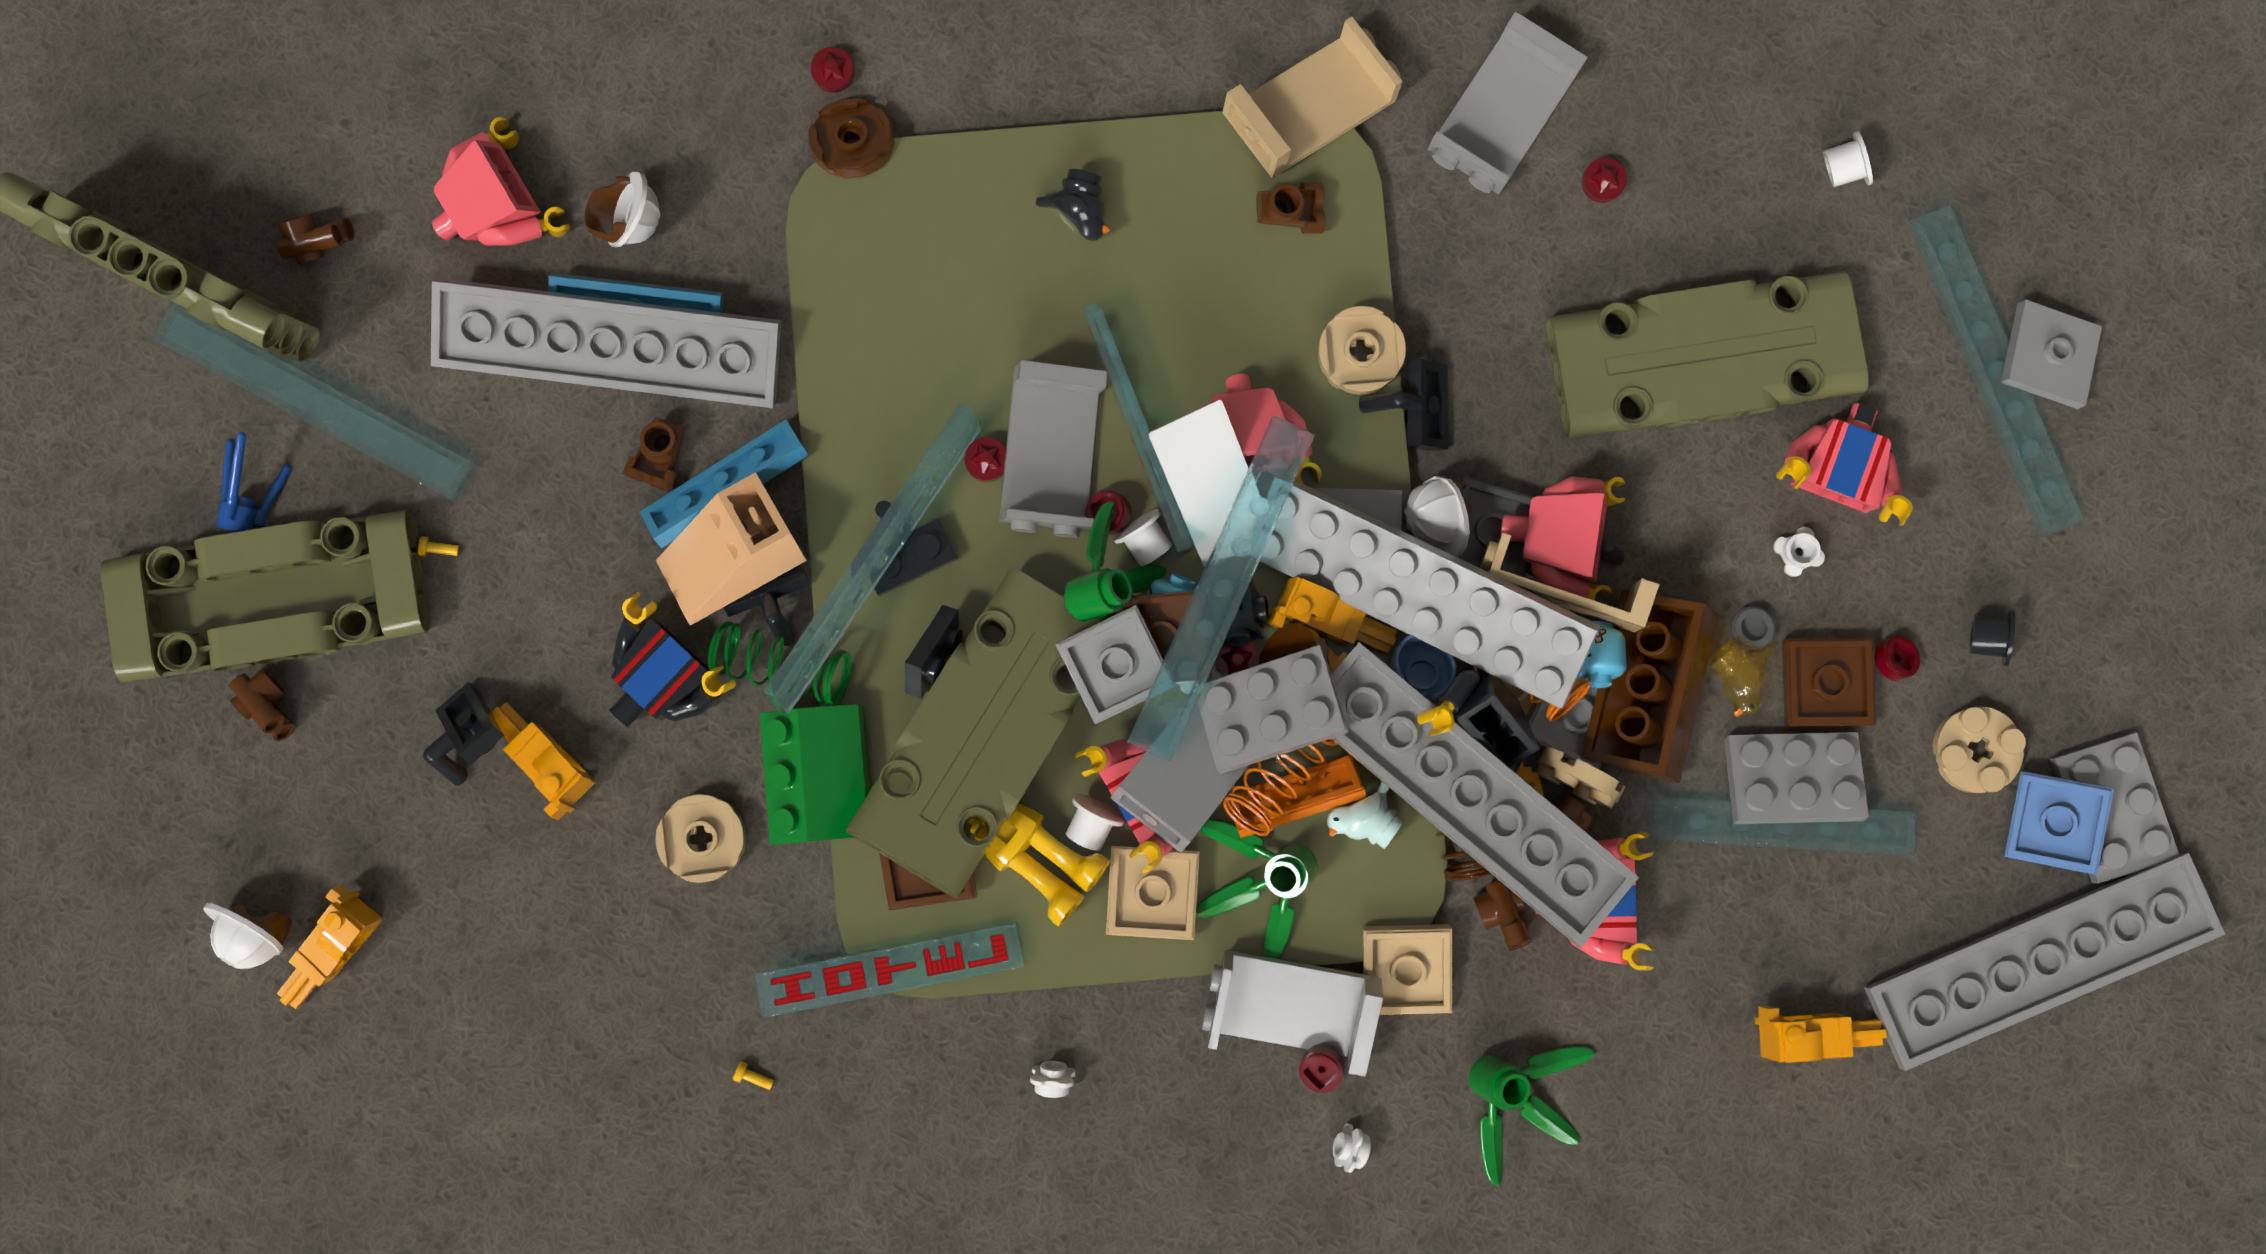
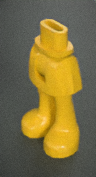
[966,803,1110,927]

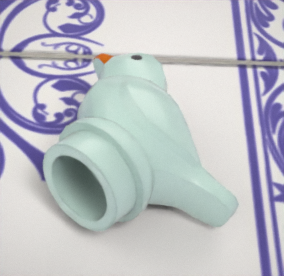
[1327,782,1405,849]

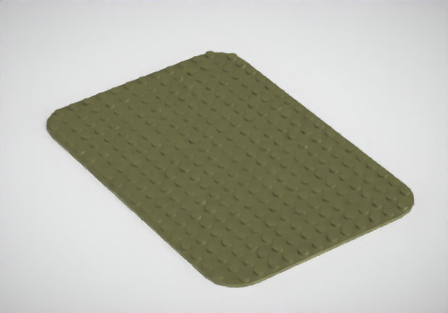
[785,111,1447,999]

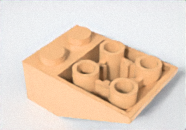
[656,472,806,626]

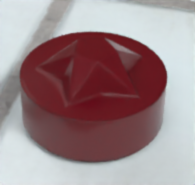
[810,47,855,93]
[1581,158,1627,203]
[964,437,1006,482]
[1085,490,1131,535]
[1874,635,1920,681]
[1215,642,1259,675]
[1299,1046,1345,1093]

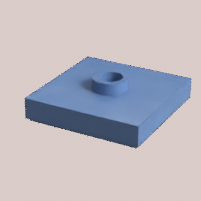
[2004,770,2114,875]

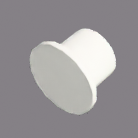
[1823,131,1873,187]
[1112,508,1172,566]
[1066,794,1125,851]

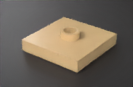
[1106,846,1200,940]
[1362,924,1452,1015]

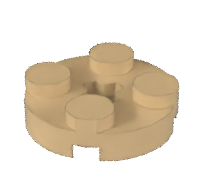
[1318,306,1406,395]
[1932,707,2026,793]
[1536,747,1625,809]
[656,795,746,883]

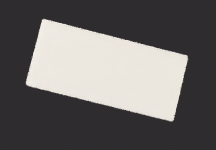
[1149,400,1263,568]

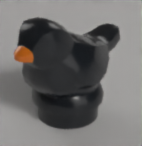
[1036,169,1110,241]

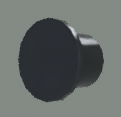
[1969,610,2016,666]

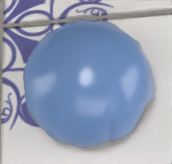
[1389,635,1457,701]

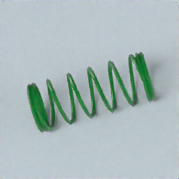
[708,621,851,706]

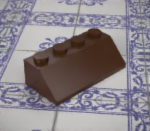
[1581,590,1720,783]

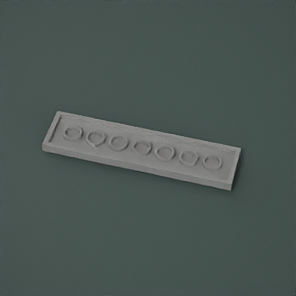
[431,278,782,408]
[1245,473,1601,709]
[1331,643,1639,947]
[1864,853,2225,1071]

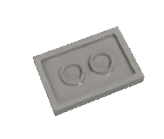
[1193,645,1349,774]
[1724,732,1869,824]
[2050,732,2179,883]

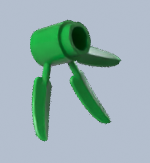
[1064,502,1167,622]
[1196,818,1318,959]
[1469,1046,1595,1186]

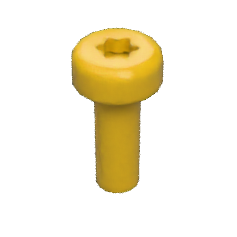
[417,536,459,557]
[732,1061,774,1090]

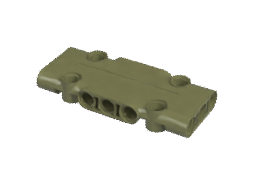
[0,172,320,363]
[1546,271,1869,439]
[100,509,430,684]
[846,569,1102,898]

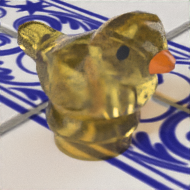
[1708,640,1776,716]

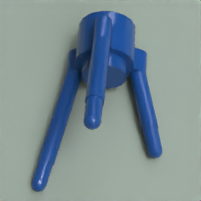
[215,432,292,532]

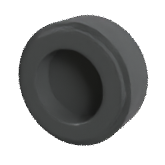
[1729,606,1775,650]

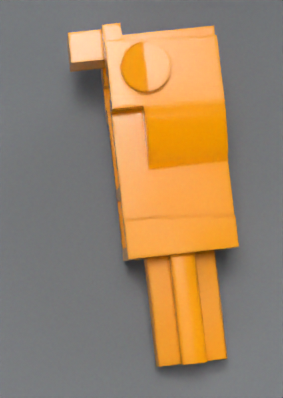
[1267,577,1397,654]
[492,702,596,820]
[277,884,383,1009]
[1755,1006,1887,1063]

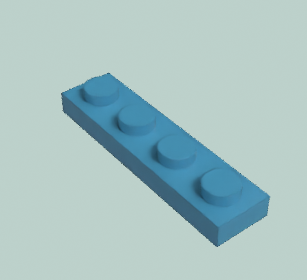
[548,273,724,313]
[639,419,809,548]

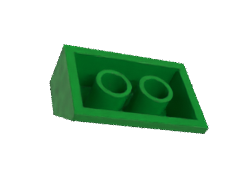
[759,704,870,845]

